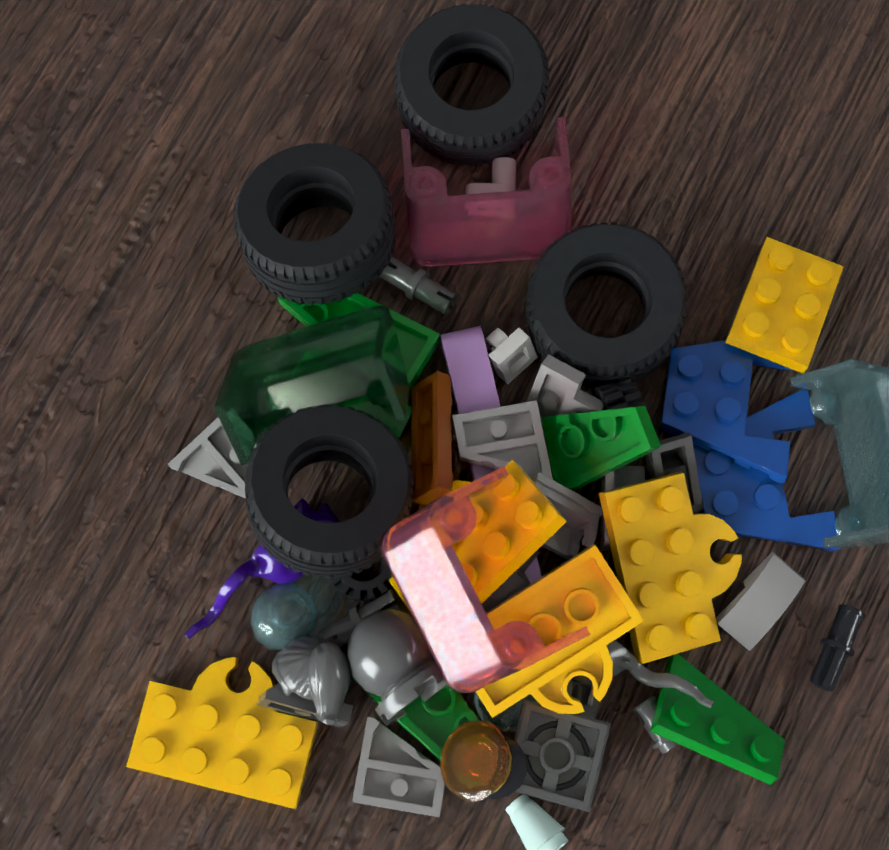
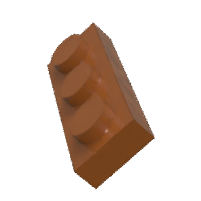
[411,371,453,505]

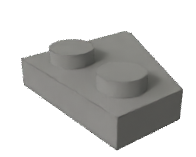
[168,410,257,499]

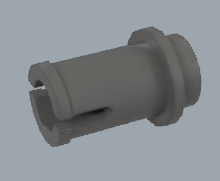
[632,695,678,754]

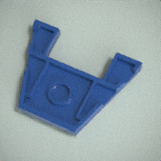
[661,340,795,483]
[693,389,842,552]

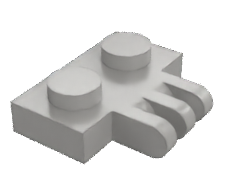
[527,354,604,417]

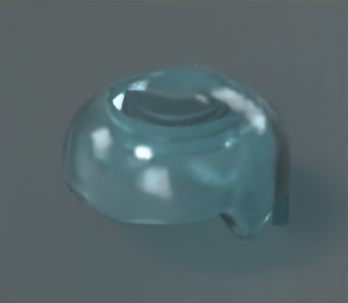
[250,583,317,651]

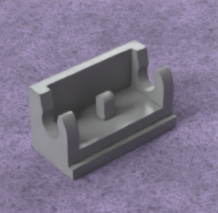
[529,472,603,560]

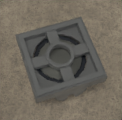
[514,700,611,812]

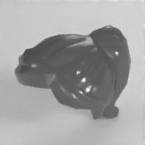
[272,636,351,725]

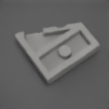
[452,400,553,480]
[352,717,447,817]

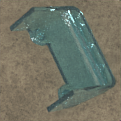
[790,359,889,548]

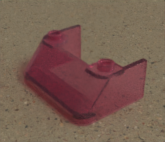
[401,117,571,267]
[381,466,590,693]

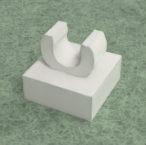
[486,328,538,384]

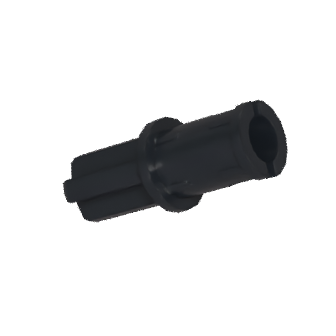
[810,604,866,692]

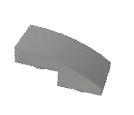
[716,551,805,651]

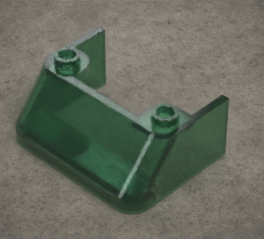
[214,306,409,466]

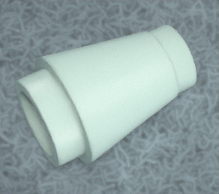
[505,794,569,850]

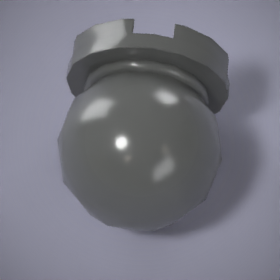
[346,609,458,725]

